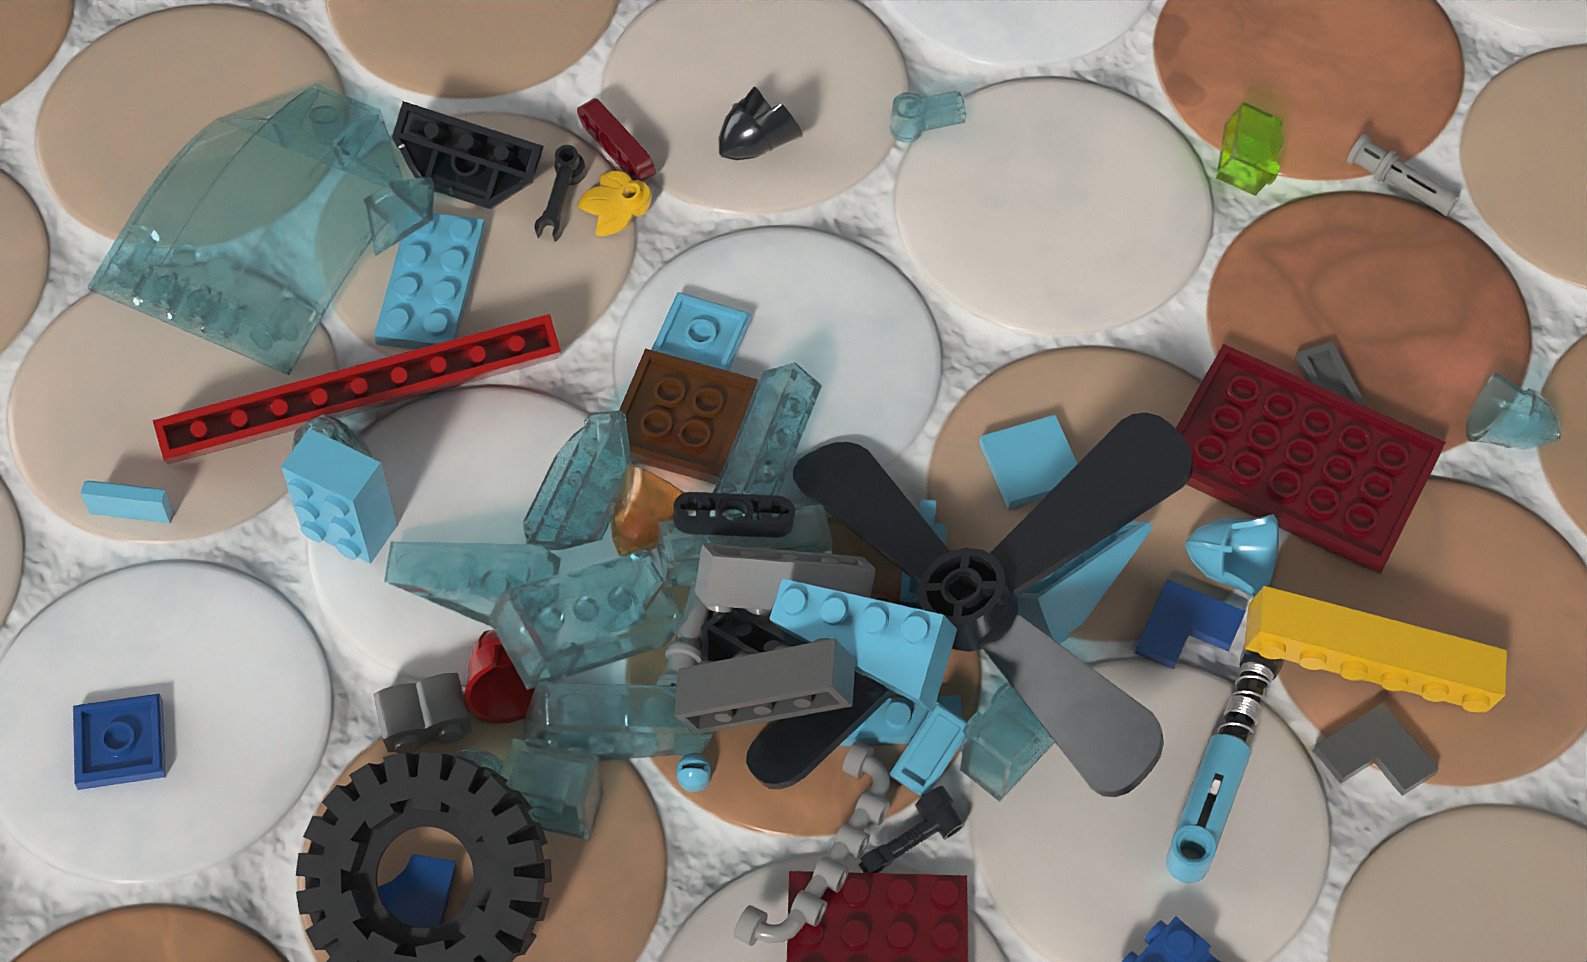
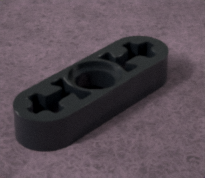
[672,492,795,538]

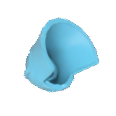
[1184,514,1279,598]

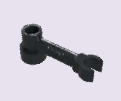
[534,145,586,242]
[858,786,965,873]

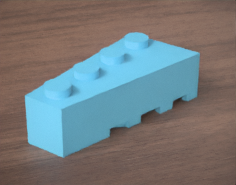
[769,579,957,712]

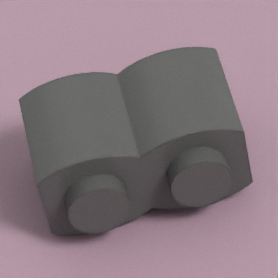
[373,673,472,754]

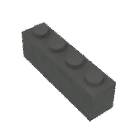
[674,638,855,735]

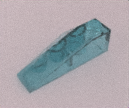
[384,541,561,629]

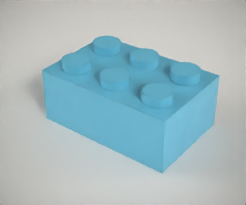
[281,428,397,564]

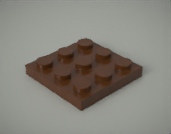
[604,348,759,486]

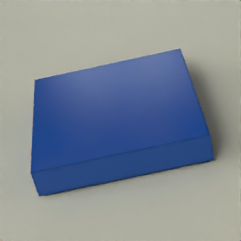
[73,693,166,790]

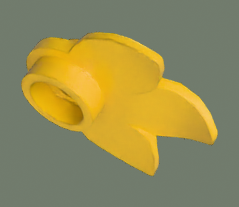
[577,171,652,237]

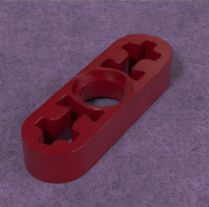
[577,98,656,182]

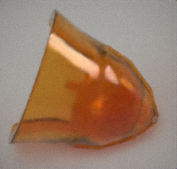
[610,463,695,557]

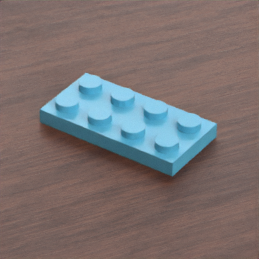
[374,210,485,350]

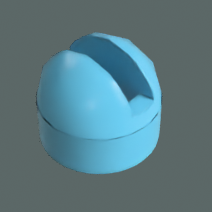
[676,753,711,792]

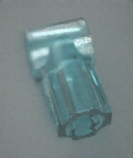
[889,91,966,142]

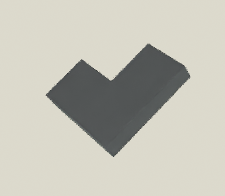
[1313,702,1439,796]

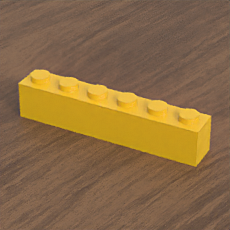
[1244,586,1507,713]

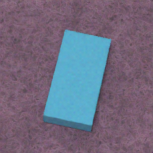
[81,480,174,523]
[889,702,973,798]

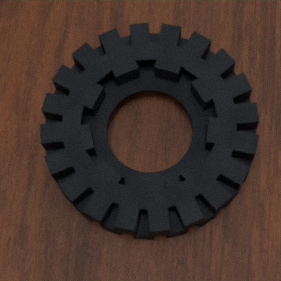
[295,751,552,962]

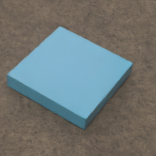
[651,292,751,371]
[979,415,1078,509]

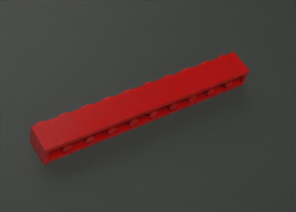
[152,314,561,465]

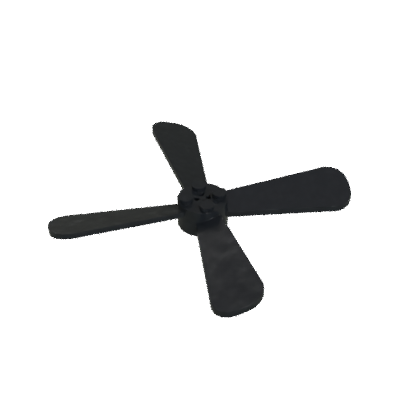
[746,413,1194,797]

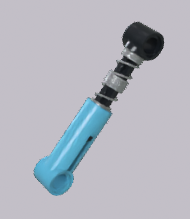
[1166,644,1285,883]

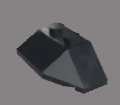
[391,101,544,209]
[701,607,805,662]

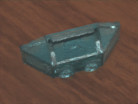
[523,411,633,551]

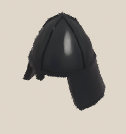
[718,86,803,161]

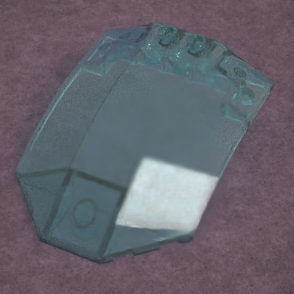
[87,84,411,375]

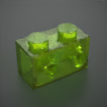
[1216,102,1284,196]

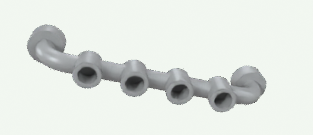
[734,740,890,946]

